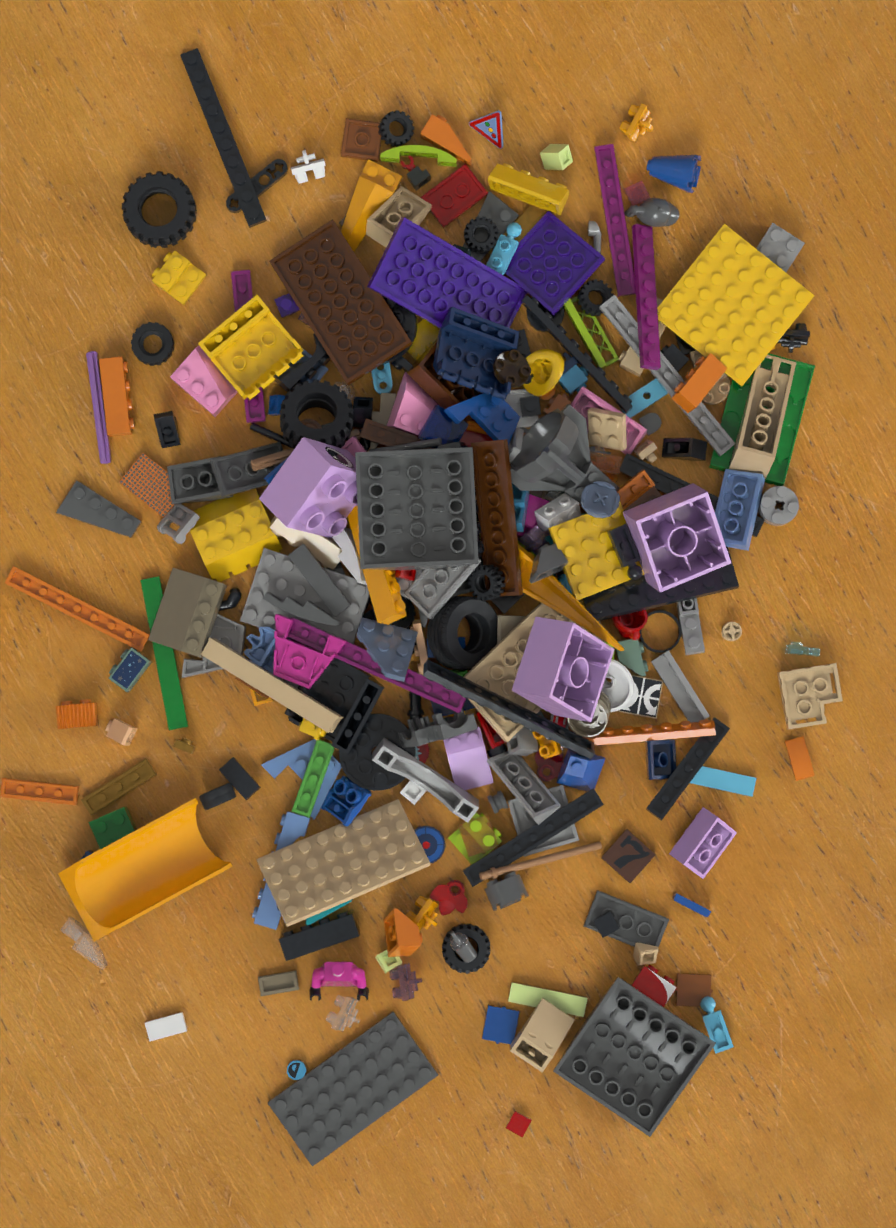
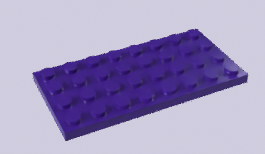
[367,217,527,328]

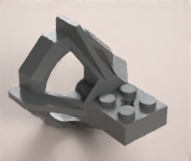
[510,404,619,506]

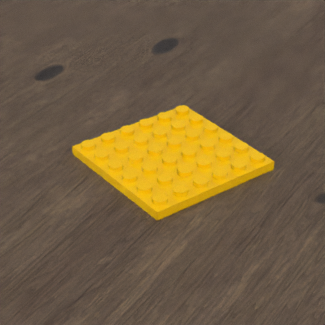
[657,224,815,387]

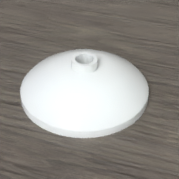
[601,659,634,712]

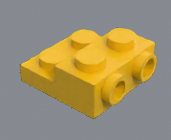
[152,251,207,305]

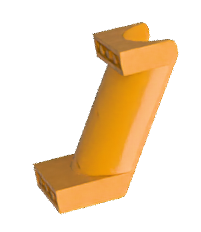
[58,798,233,942]

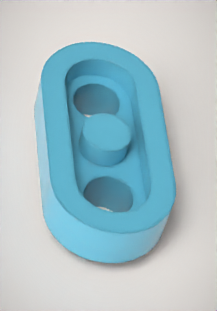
[371,363,393,395]

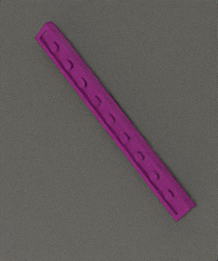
[288,617,467,713]

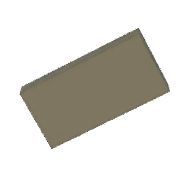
[258,970,299,996]

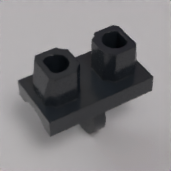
[777,323,810,353]

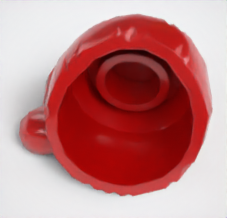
[612,610,648,640]

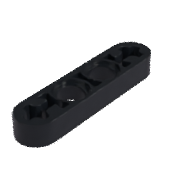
[226,159,288,213]

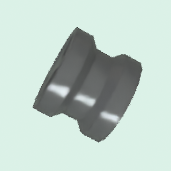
[487,790,509,814]

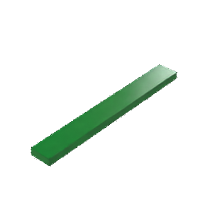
[140,576,188,730]

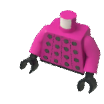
[309,962,369,1001]

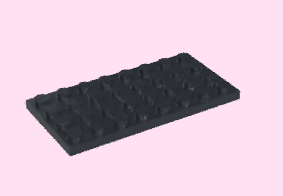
[583,546,739,621]

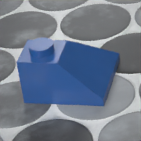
[556,748,605,792]

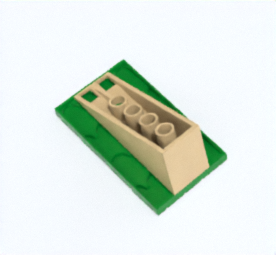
[709,353,815,486]

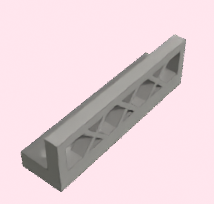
[651,651,710,722]

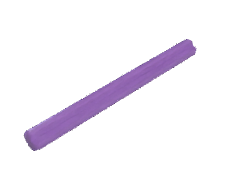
[86,351,111,464]

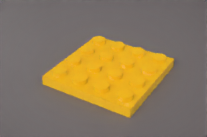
[548,502,644,600]

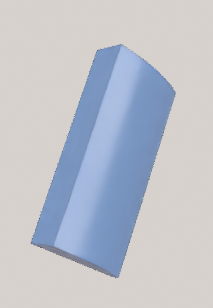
[715,469,765,551]

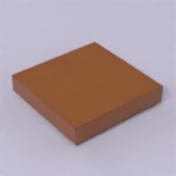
[341,118,382,162]

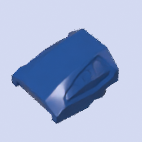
[321,776,372,827]

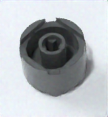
[484,871,529,911]

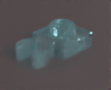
[785,642,820,657]

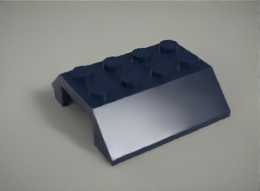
[433,307,519,400]

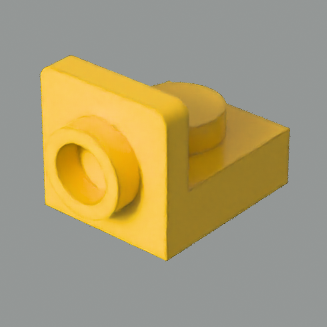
[299,718,327,740]

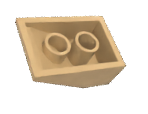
[366,186,432,247]

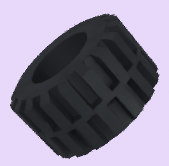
[442,923,491,974]

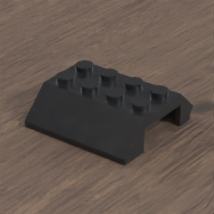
[285,658,385,755]

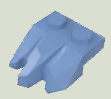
[244,627,295,678]

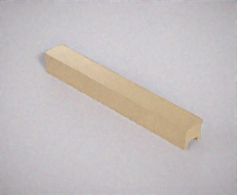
[201,637,343,733]

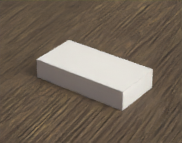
[145,1012,188,1042]

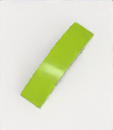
[380,145,457,167]

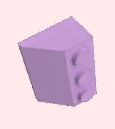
[669,807,737,879]

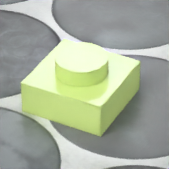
[375,950,403,973]

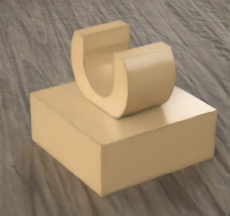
[633,439,657,463]

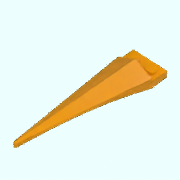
[341,159,403,251]
[518,544,624,651]

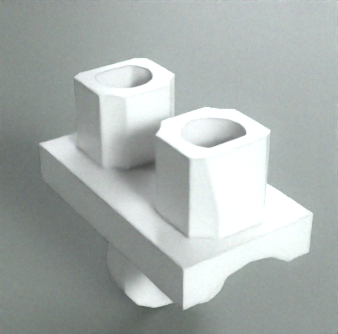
[291,150,326,184]

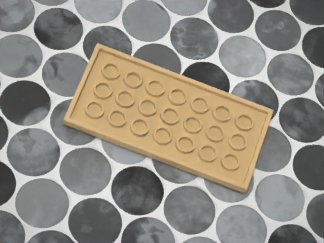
[464,593,604,742]
[256,799,430,927]

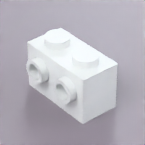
[534,493,581,535]

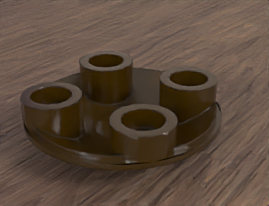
[493,349,531,388]

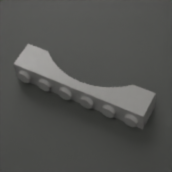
[372,738,479,823]

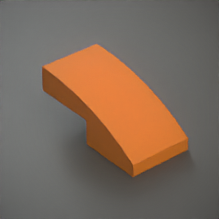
[785,736,814,781]

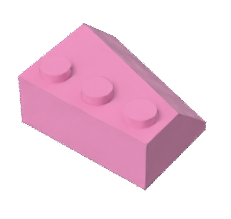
[170,346,237,417]
[387,372,451,445]

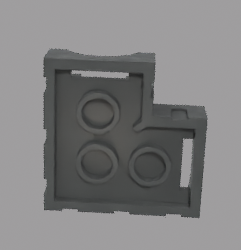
[398,708,478,748]

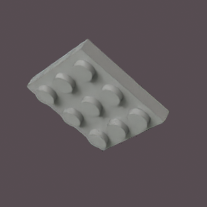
[508,785,579,857]

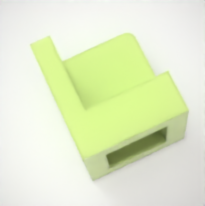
[540,144,573,170]

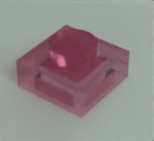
[624,181,650,205]

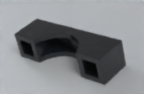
[274,333,330,392]

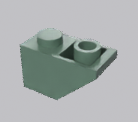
[615,639,648,677]

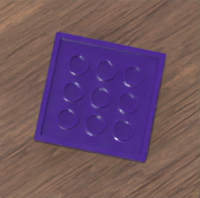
[505,211,605,316]

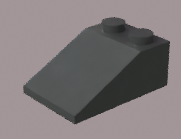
[167,456,233,504]

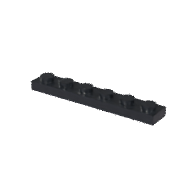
[646,717,730,821]

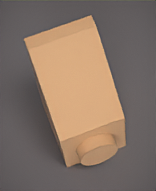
[105,718,138,746]

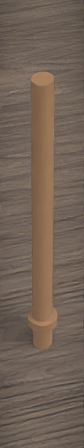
[479,841,602,880]

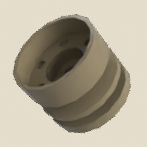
[567,691,611,737]

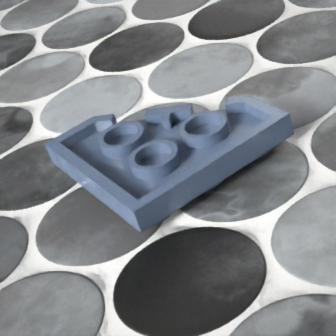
[357,617,418,682]

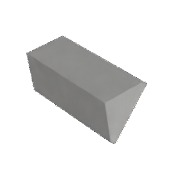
[487,751,561,825]

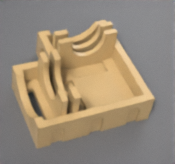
[777,663,843,730]

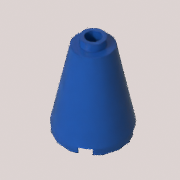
[647,155,701,193]

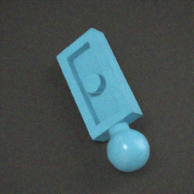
[486,222,522,276]
[700,996,734,1054]

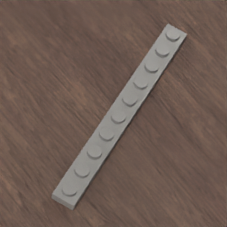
[599,295,735,456]

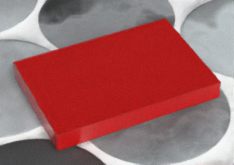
[420,163,488,228]

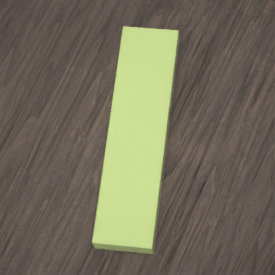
[508,982,588,1017]

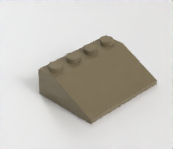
[148,568,227,659]

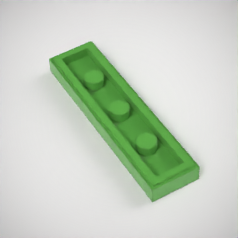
[291,739,335,818]

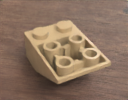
[510,998,575,1072]

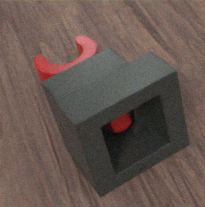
[401,155,431,190]

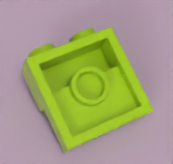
[448,812,502,865]

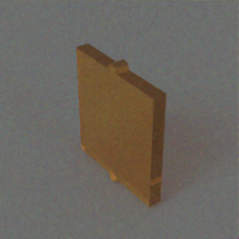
[458,815,499,857]

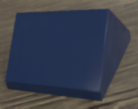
[645,740,676,780]

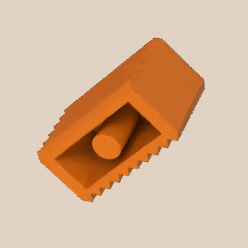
[56,699,98,729]

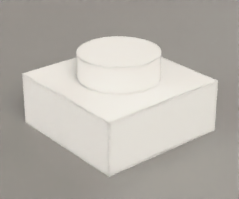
[400,780,427,805]

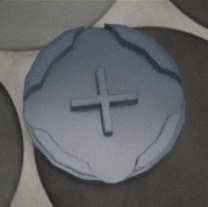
[581,481,620,518]

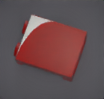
[631,964,677,1007]

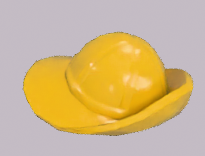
[523,349,564,397]

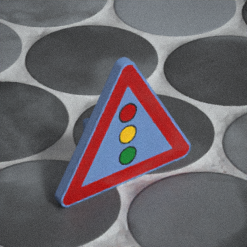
[469,110,503,149]

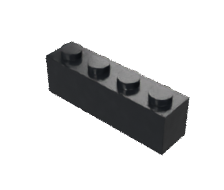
[279,911,360,961]

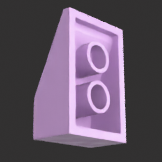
[443,727,494,790]

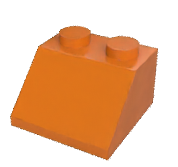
[383,909,422,957]

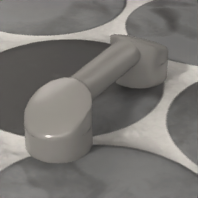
[588,221,602,273]

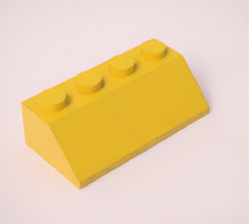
[488,163,569,216]

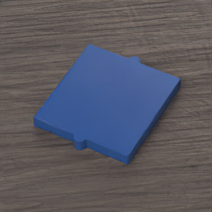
[482,1005,520,1044]

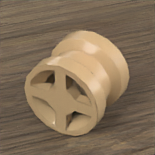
[721,622,742,641]

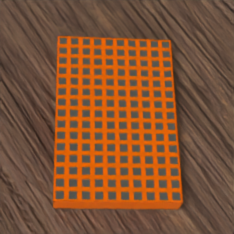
[119,453,174,518]

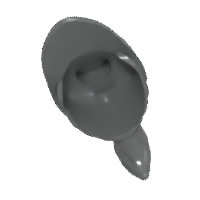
[624,198,680,227]

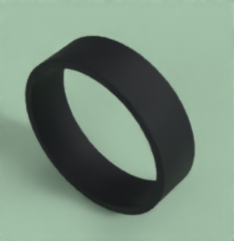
[639,610,682,653]

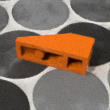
[420,114,472,167]

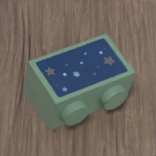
[108,647,152,692]

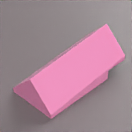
[571,387,647,454]

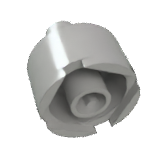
[758,486,799,526]

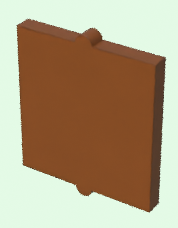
[675,973,713,1007]

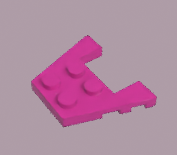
[273,614,347,689]

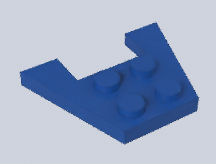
[444,393,520,445]

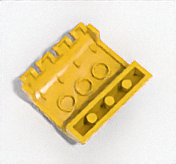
[198,295,304,400]
[190,488,282,582]

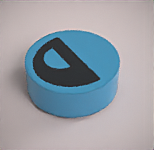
[287,1060,306,1080]

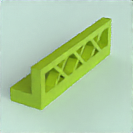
[563,296,619,369]

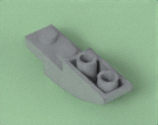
[676,598,705,655]

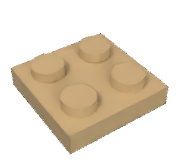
[587,407,627,451]

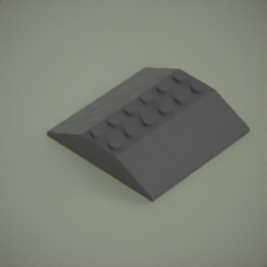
[355,447,479,570]
[553,977,716,1137]

